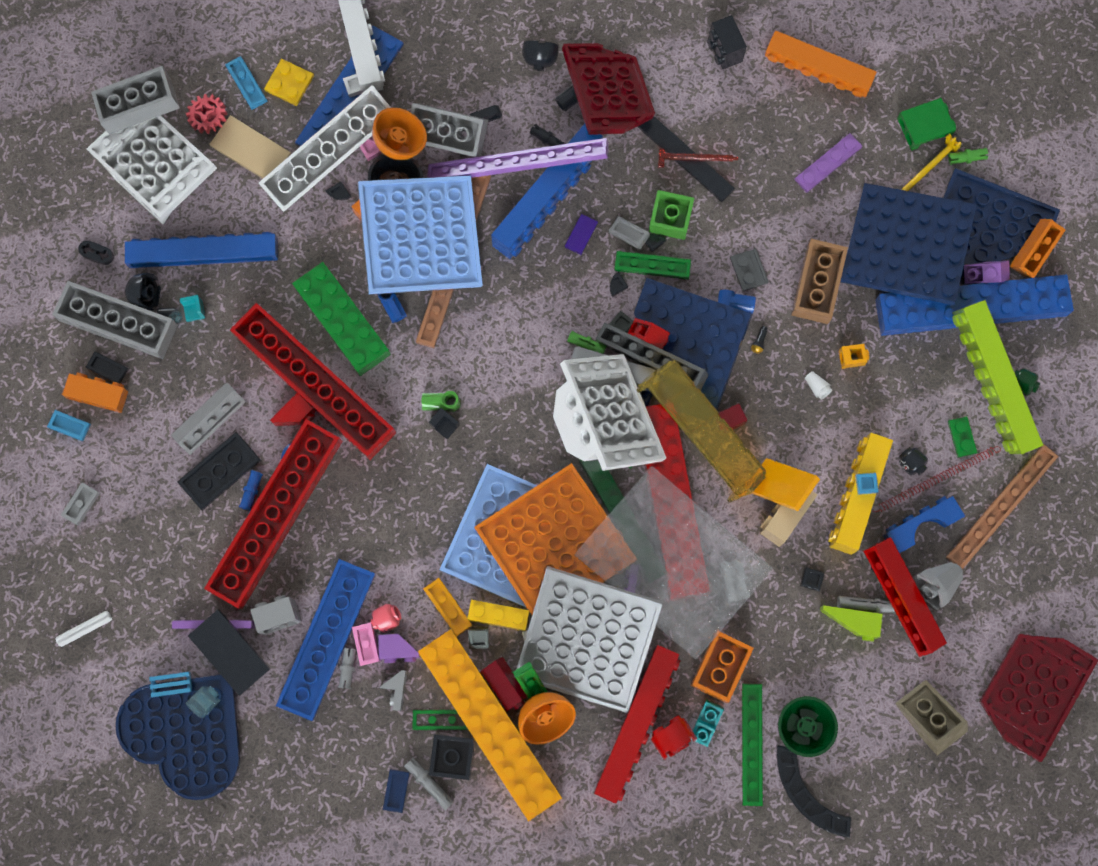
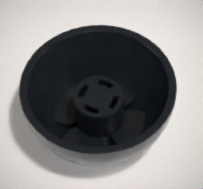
[368,154,424,181]

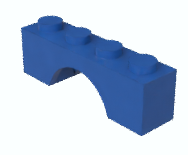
[883,496,965,553]

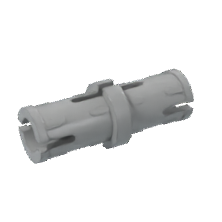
[338,648,356,689]

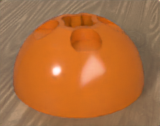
[372,108,427,160]
[518,692,576,745]

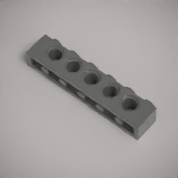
[596,322,709,392]

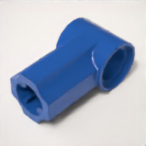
[718,290,756,314]
[378,293,407,323]

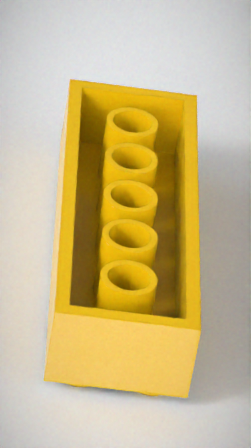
[828,433,893,555]

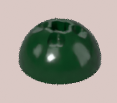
[778,696,838,757]

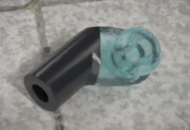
[157,308,182,323]

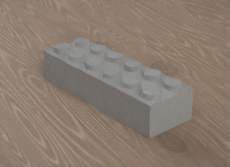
[52,281,178,359]

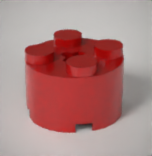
[651,715,698,760]

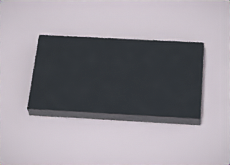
[177,432,261,511]
[188,609,271,696]

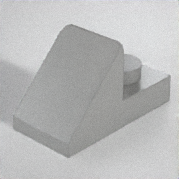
[379,670,407,711]

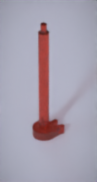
[658,148,738,168]

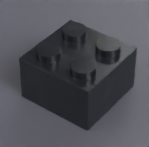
[707,15,747,69]
[429,734,475,780]

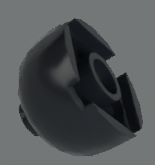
[522,41,559,71]
[125,273,161,311]

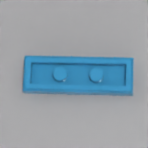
[225,56,268,110]

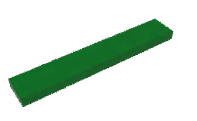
[742,684,763,806]

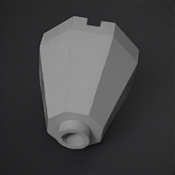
[913,562,963,610]

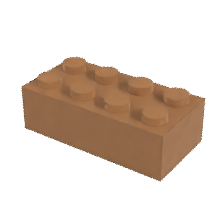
[791,239,848,324]

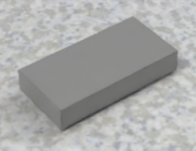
[608,216,650,250]

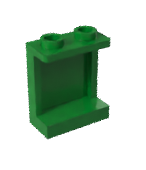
[897,98,956,151]

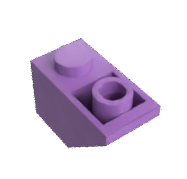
[964,261,1010,284]
[378,634,420,663]

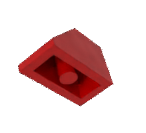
[628,318,670,349]
[270,393,316,426]

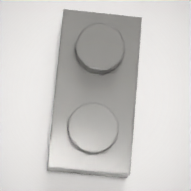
[61,482,100,526]

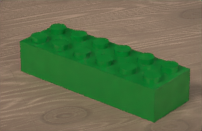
[292,262,391,377]

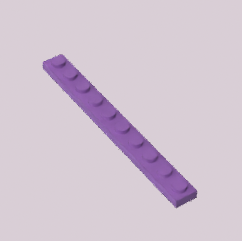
[427,138,608,178]

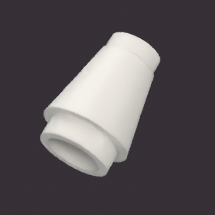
[805,371,832,400]

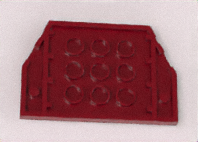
[562,43,655,135]
[979,634,1098,762]

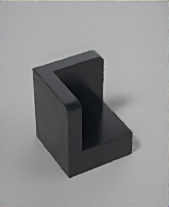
[429,408,460,439]

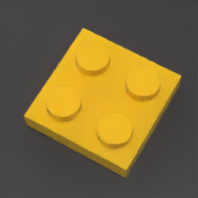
[264,58,314,106]

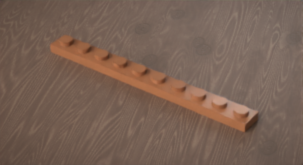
[416,175,491,349]

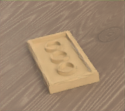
[209,115,291,179]

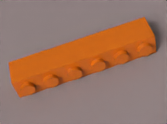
[765,30,877,97]

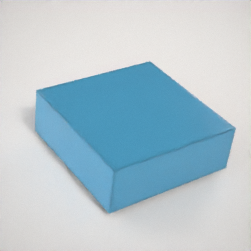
[855,473,879,495]

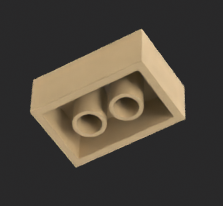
[760,491,818,547]

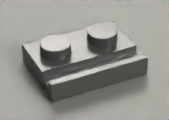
[730,248,769,292]

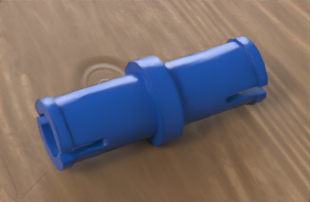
[239,470,263,511]

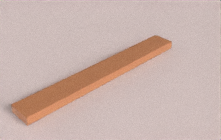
[946,444,1059,569]

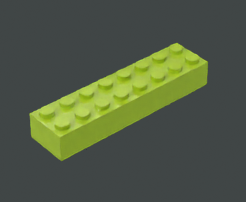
[952,300,1044,454]

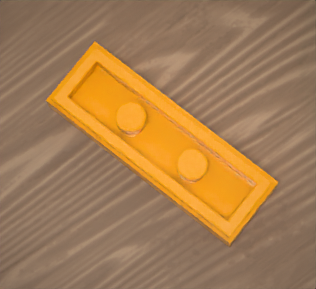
[423,578,473,637]

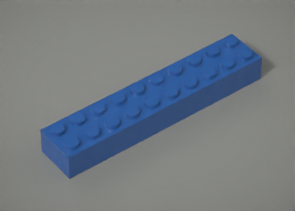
[875,274,1074,336]

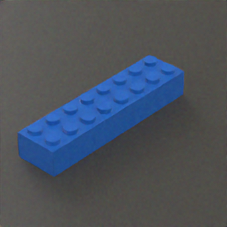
[491,124,603,259]

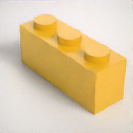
[467,600,530,631]

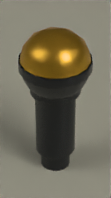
[751,326,768,354]

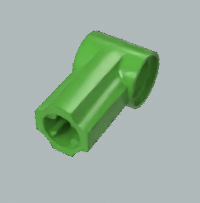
[421,391,461,412]

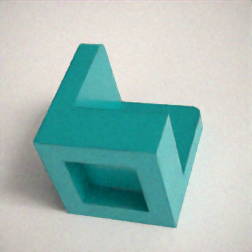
[180,295,206,322]

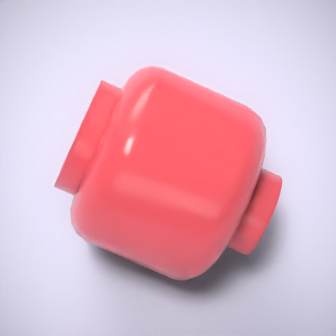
[371,604,401,633]

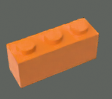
[1009,219,1066,278]
[62,372,128,413]

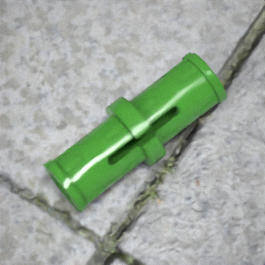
[948,148,988,165]
[567,331,606,354]

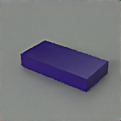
[565,214,598,255]

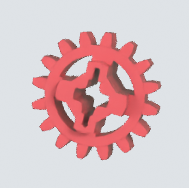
[186,94,227,134]

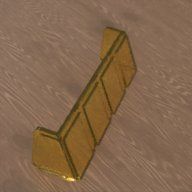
[636,360,767,503]

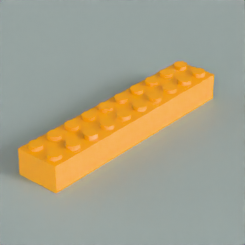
[418,629,562,822]

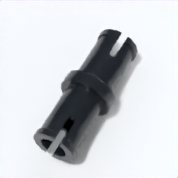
[530,124,566,146]

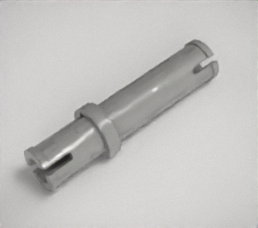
[837,595,896,614]
[404,757,454,810]

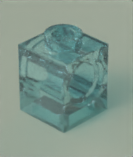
[186,686,221,718]

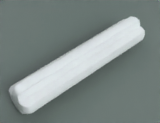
[55,611,112,647]

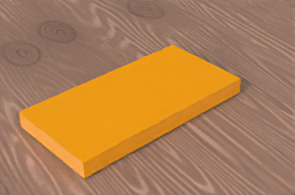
[745,458,820,511]

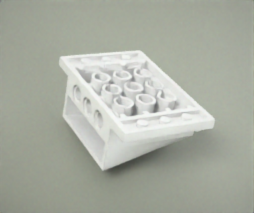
[87,115,217,224]
[553,354,666,471]

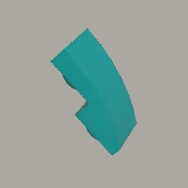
[691,699,724,747]

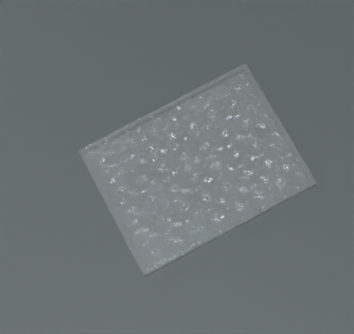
[574,466,773,660]

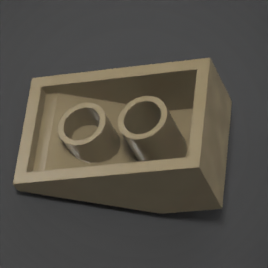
[896,680,968,756]

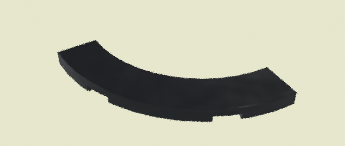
[776,745,852,838]

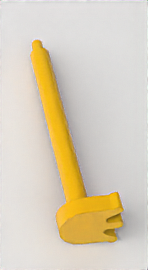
[901,133,962,191]

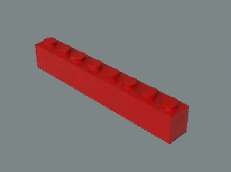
[594,645,681,804]

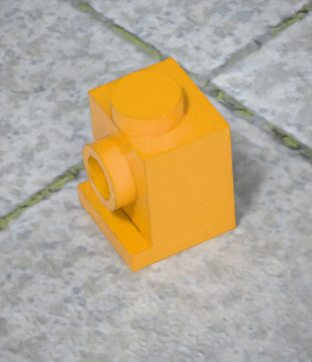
[839,344,869,369]

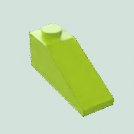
[820,605,882,642]

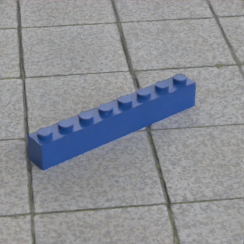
[125,232,278,268]

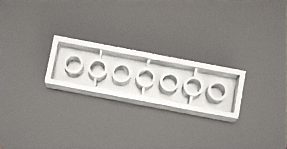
[258,85,391,212]

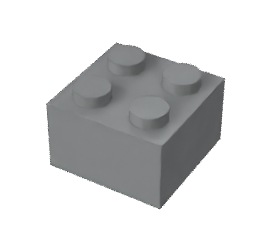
[251,595,302,635]

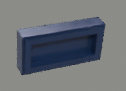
[383,769,410,813]

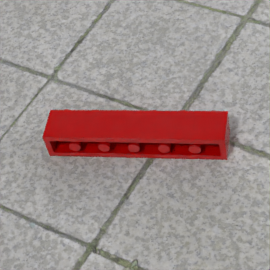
[863,537,947,657]

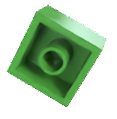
[649,190,694,240]

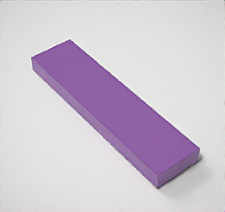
[172,620,255,629]

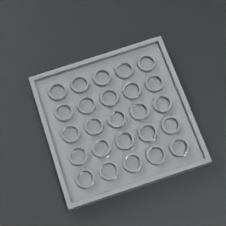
[514,566,663,713]

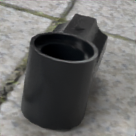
[555,85,578,112]

